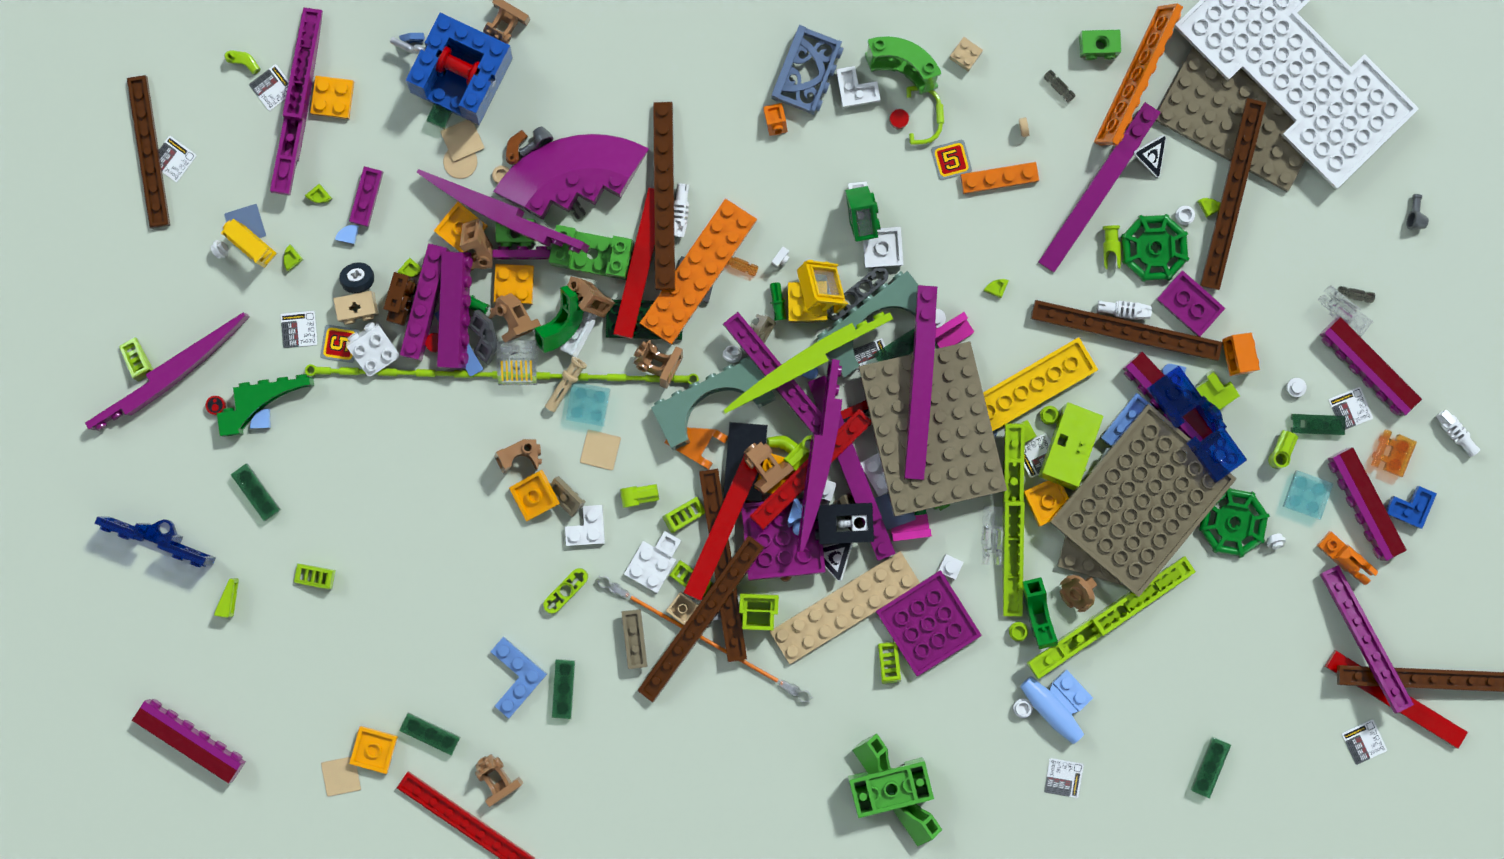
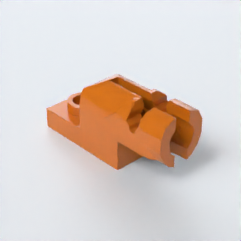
[1317,531,1378,585]

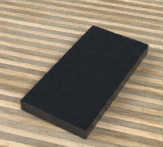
[723,422,768,501]

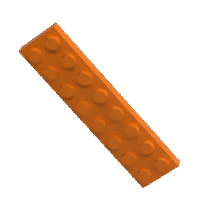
[1094,3,1183,146]
[640,198,757,345]

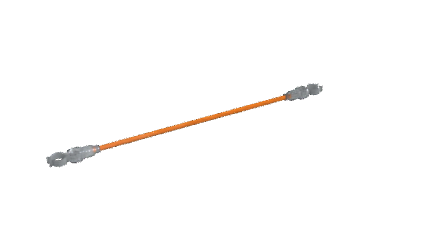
[596,575,813,703]

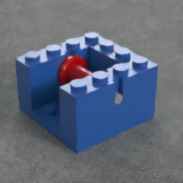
[390,12,513,125]

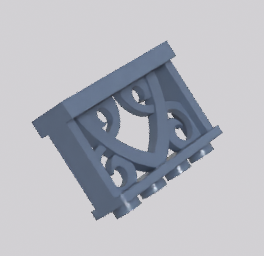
[771,24,844,115]

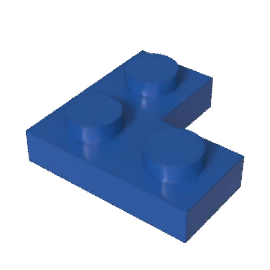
[1386,486,1437,529]

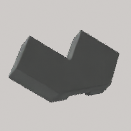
[469,310,498,364]

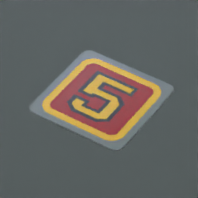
[931,140,972,180]
[320,325,359,363]

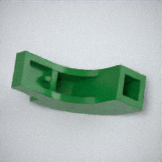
[534,285,584,353]
[1022,577,1058,650]

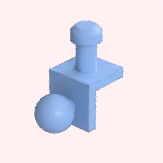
[787,498,802,536]

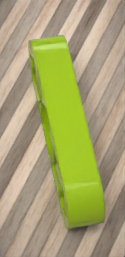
[543,568,588,613]

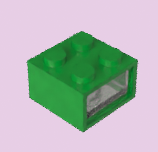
[845,186,881,242]

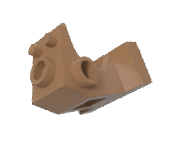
[483,0,530,44]
[460,218,493,271]
[567,276,615,318]
[488,293,541,343]
[633,340,683,389]
[494,439,542,473]
[744,442,794,493]
[475,754,523,807]

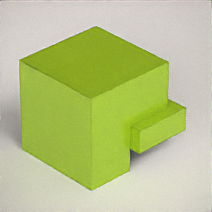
[1196,369,1240,414]
[739,593,779,630]

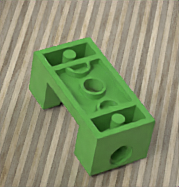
[549,225,634,280]
[848,757,934,818]

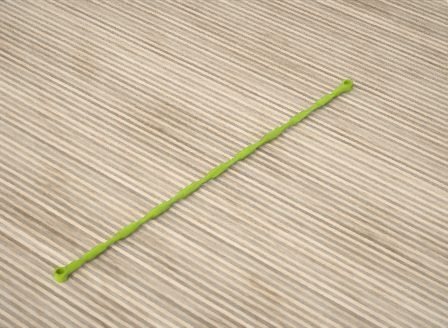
[305,364,699,385]

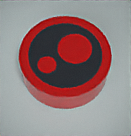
[205,396,226,415]

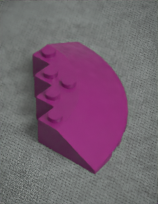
[493,134,649,220]

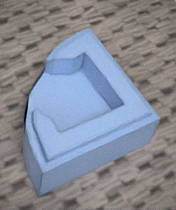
[335,225,359,245]
[250,409,271,429]

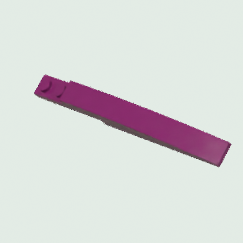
[270,7,323,196]
[1038,102,1161,273]
[417,169,589,254]
[904,285,938,480]
[85,312,250,431]
[796,359,842,552]
[808,375,896,561]

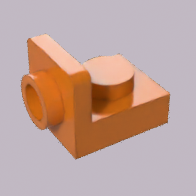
[763,103,788,136]

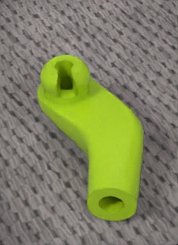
[224,50,261,74]
[767,435,798,453]

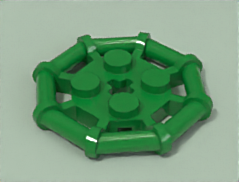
[1121,214,1190,282]
[1198,488,1270,558]

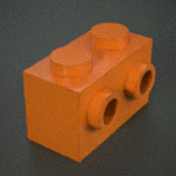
[1222,333,1260,376]

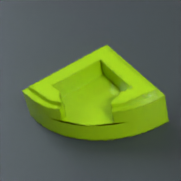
[305,184,332,203]
[1197,198,1220,217]
[284,244,303,272]
[397,258,422,277]
[984,279,1009,298]

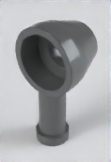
[519,126,554,157]
[1406,194,1429,230]

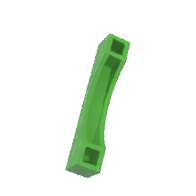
[852,733,942,846]

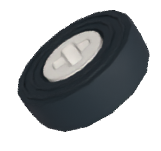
[339,262,374,294]

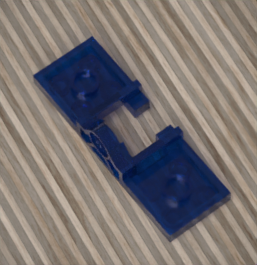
[1147,366,1247,483]
[94,516,216,568]

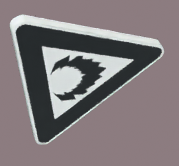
[1134,135,1166,177]
[823,543,853,581]

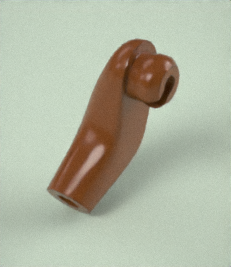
[506,130,528,165]

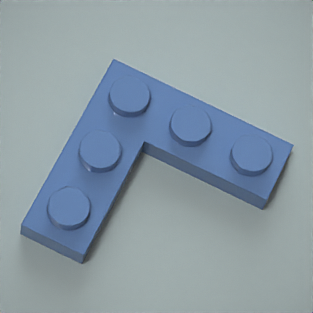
[1100,393,1152,447]
[490,637,547,718]

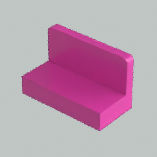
[935,312,974,348]
[891,514,932,541]

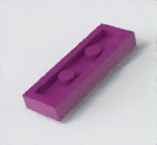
[349,166,384,227]
[493,246,551,260]

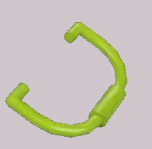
[906,86,944,145]

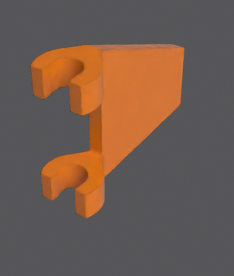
[664,427,728,470]

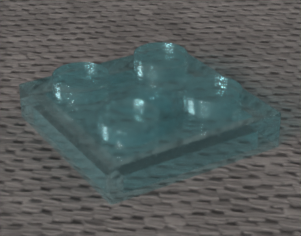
[566,383,611,427]
[1283,470,1334,520]

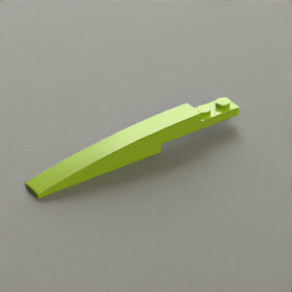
[722,312,893,415]
[1003,423,1025,616]
[1027,556,1196,679]

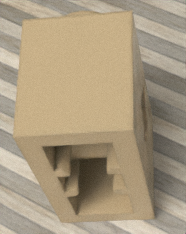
[333,291,379,325]

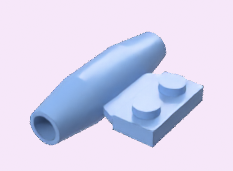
[1020,670,1093,744]

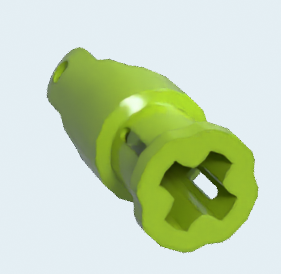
[1103,225,1121,269]

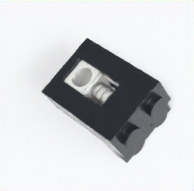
[815,503,874,544]

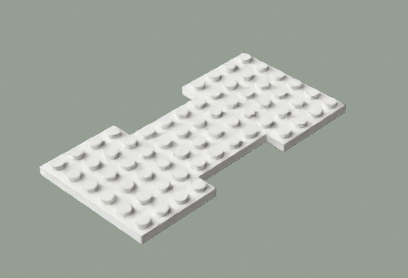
[1174,0,1419,190]

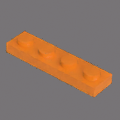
[960,162,1039,194]

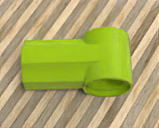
[1268,430,1299,469]
[783,435,812,471]
[620,484,659,508]

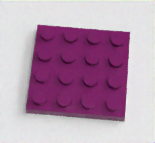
[742,498,826,581]
[876,570,982,676]

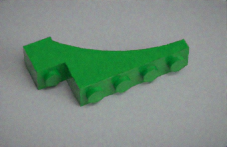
[217,374,314,437]

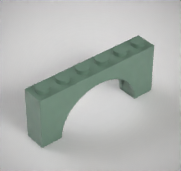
[816,271,918,378]
[651,356,776,451]

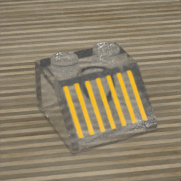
[497,340,538,385]

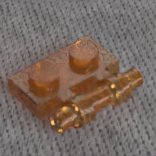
[1371,429,1417,477]

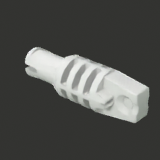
[674,183,689,237]
[1097,300,1152,320]
[1436,410,1480,457]

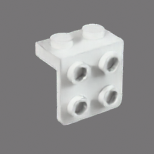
[346,321,399,376]

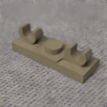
[621,609,648,669]

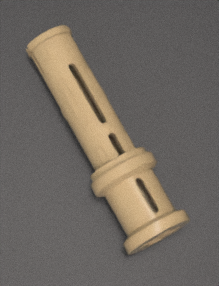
[545,357,587,412]

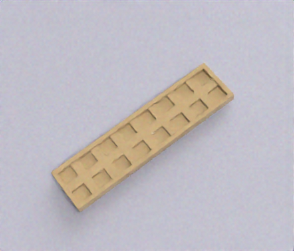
[770,551,920,664]

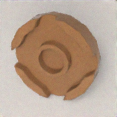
[1060,575,1097,612]

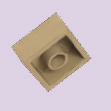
[949,37,983,72]
[666,592,698,625]

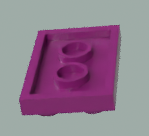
[1156,270,1225,337]

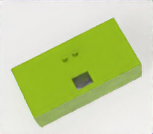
[1038,402,1104,490]

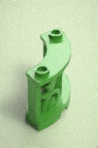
[865,36,941,94]

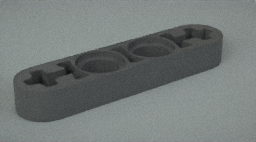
[827,267,888,320]

